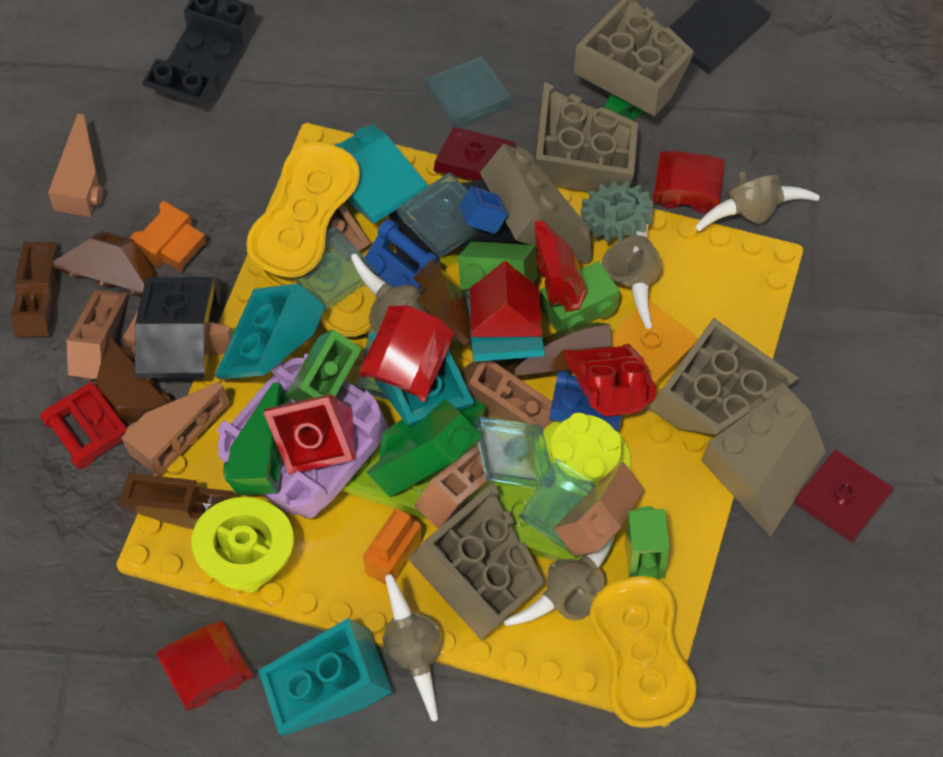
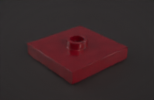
[434,127,515,181]
[794,449,894,543]

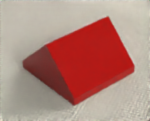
[470,261,542,337]
[263,394,355,474]

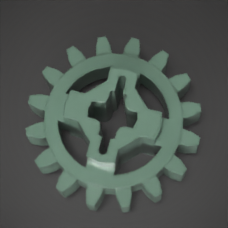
[581,181,654,242]

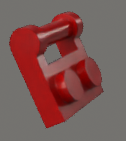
[40,381,127,470]

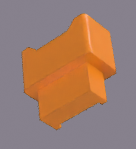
[130,200,207,272]
[363,508,421,585]

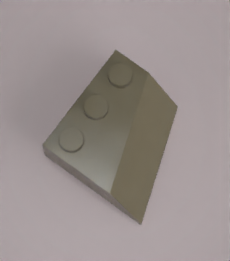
[574,0,694,116]
[532,82,638,192]
[480,144,592,264]
[649,318,799,435]
[701,386,826,538]
[408,482,544,640]

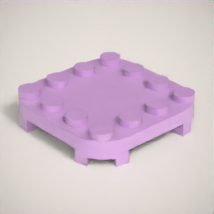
[217,353,388,518]

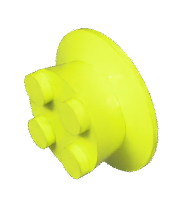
[533,413,631,497]
[191,497,294,593]

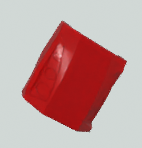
[653,151,725,213]
[534,220,588,313]
[359,305,454,403]
[565,344,656,417]
[156,621,253,711]

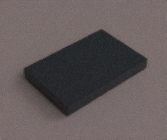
[668,0,770,74]

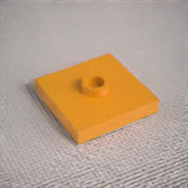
[611,299,698,386]

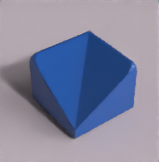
[460,186,508,233]

